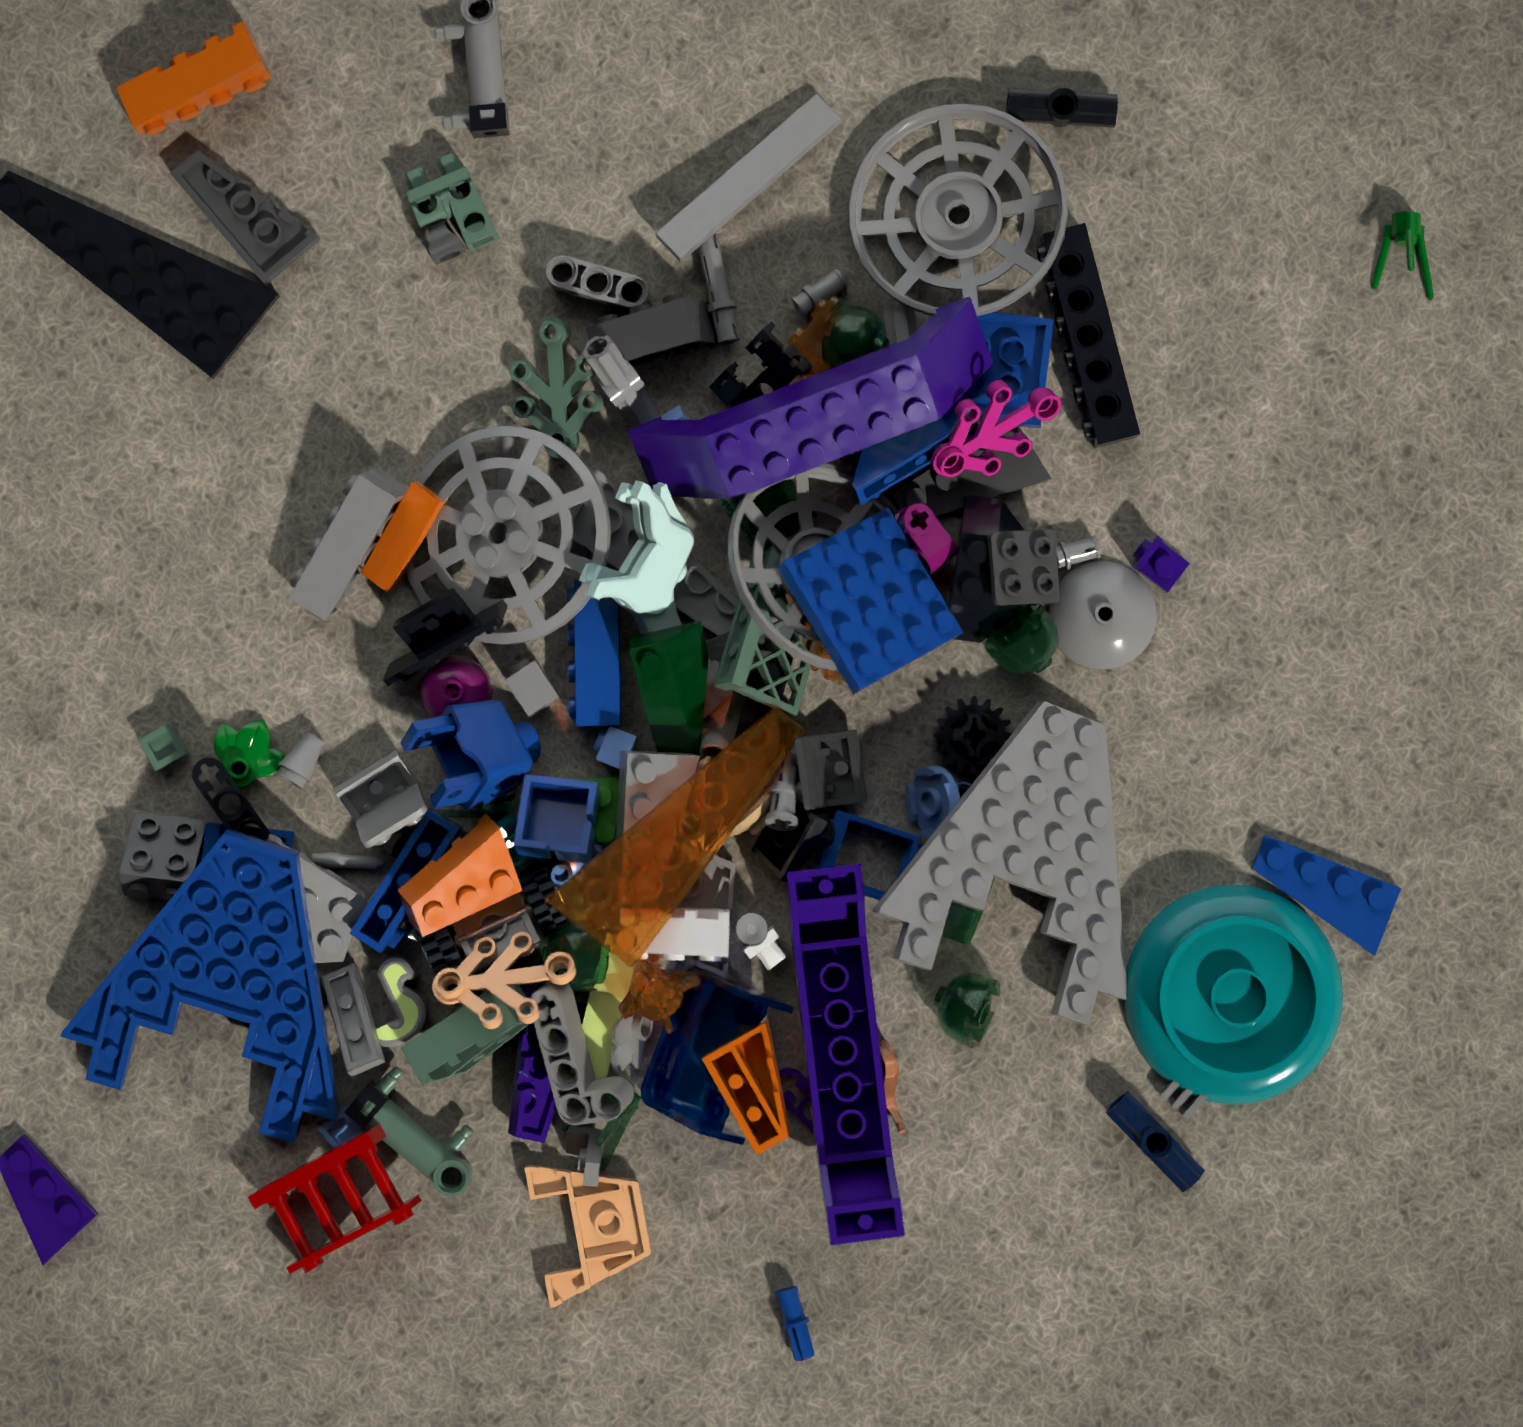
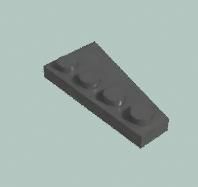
[170,150,320,285]
[890,426,1052,525]

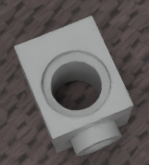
[505,659,561,717]

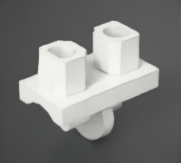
[736,913,786,971]

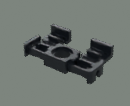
[709,322,812,409]

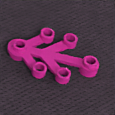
[931,380,1061,477]

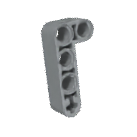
[530,980,634,1125]

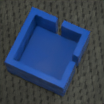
[514,774,601,864]

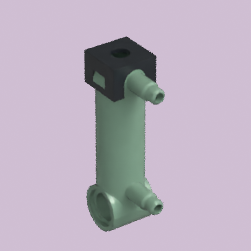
[344,1066,473,1197]

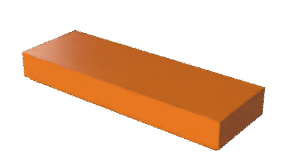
[360,481,446,593]

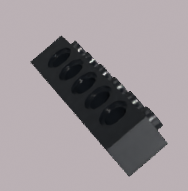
[1036,223,1140,449]

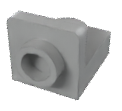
[565,1126,604,1187]

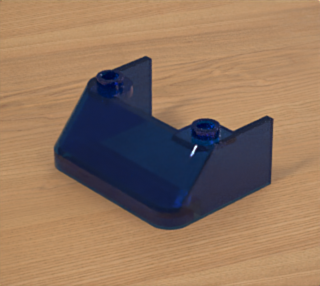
[641,967,794,1145]

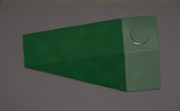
[629,621,709,756]

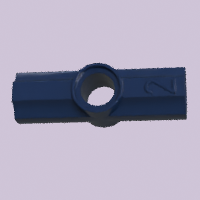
[1105,1091,1205,1192]

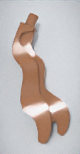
[879,1040,906,1133]

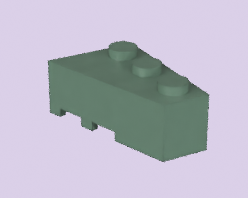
[401,985,531,1086]

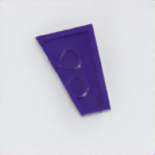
[0,1134,99,1265]

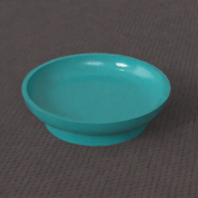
[1123,885,1343,1105]

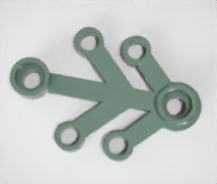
[509,317,603,459]

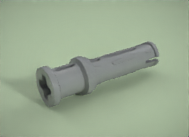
[765,722,804,831]

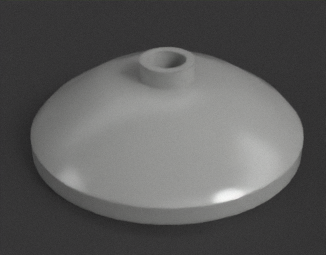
[1048,561,1157,670]

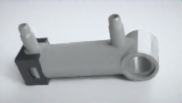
[434,0,510,138]

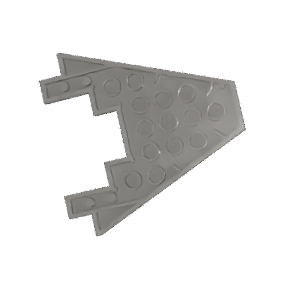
[873,701,1127,1025]

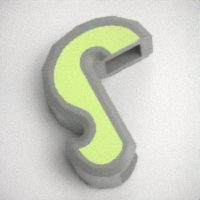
[376,956,429,1047]

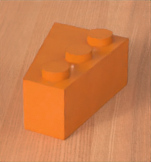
[398,814,523,937]
[702,1019,791,1155]

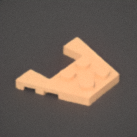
[524,1165,652,1308]

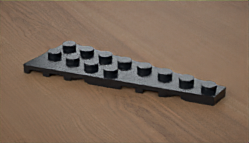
[0,170,280,379]

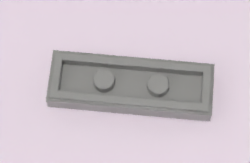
[321,963,385,1077]

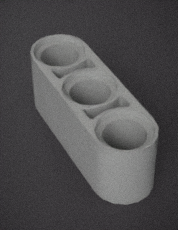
[545,255,649,312]

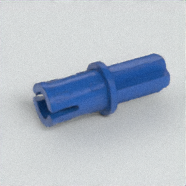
[775,1286,814,1361]

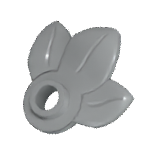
[610,1006,653,1074]

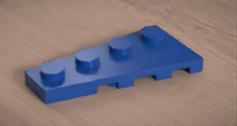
[1251,835,1401,956]

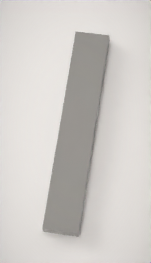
[656,93,841,263]

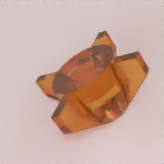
[618,959,700,1034]

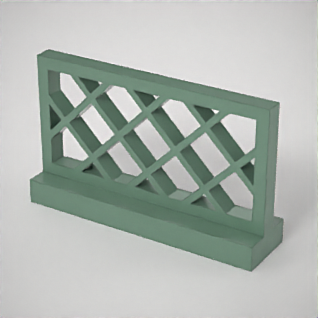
[713,546,819,716]

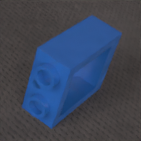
[817,809,923,900]

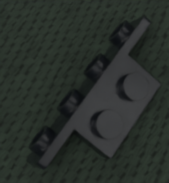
[383,588,508,686]

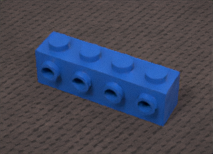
[567,579,622,726]
[349,808,463,953]

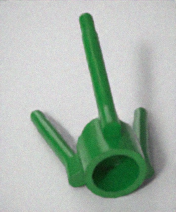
[1371,211,1434,300]

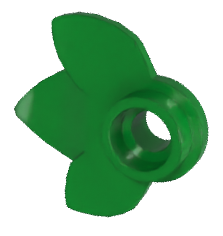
[214,720,285,788]

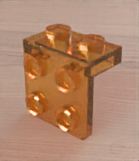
[787,295,842,381]

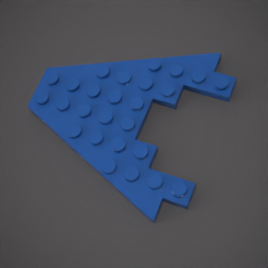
[61,829,340,1144]

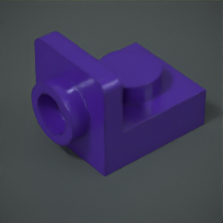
[1132,536,1190,593]

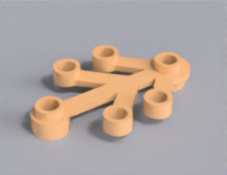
[432,932,576,1029]

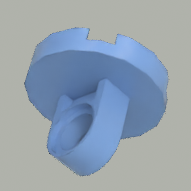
[906,765,971,839]

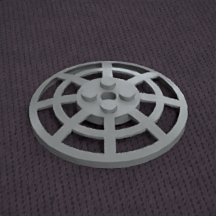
[849,103,1068,316]
[406,426,611,645]
[728,463,905,671]

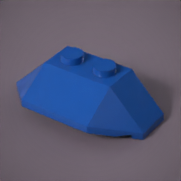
[852,405,983,505]

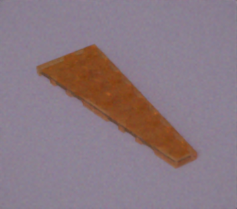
[545,708,805,968]

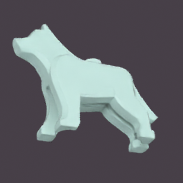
[579,480,694,634]

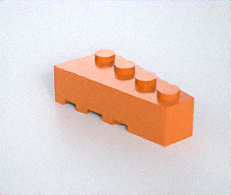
[116,21,272,136]

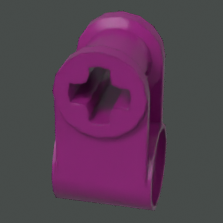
[893,503,958,575]

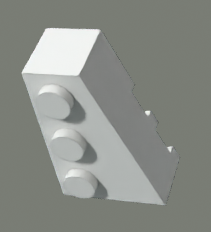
[618,906,730,961]

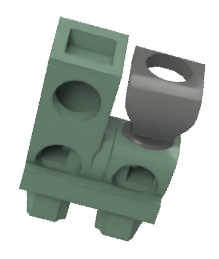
[405,153,500,265]

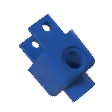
[400,700,541,810]

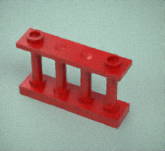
[248,1124,422,1274]

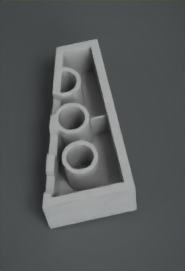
[289,467,409,621]

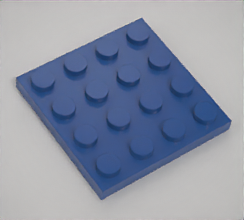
[777,508,963,695]

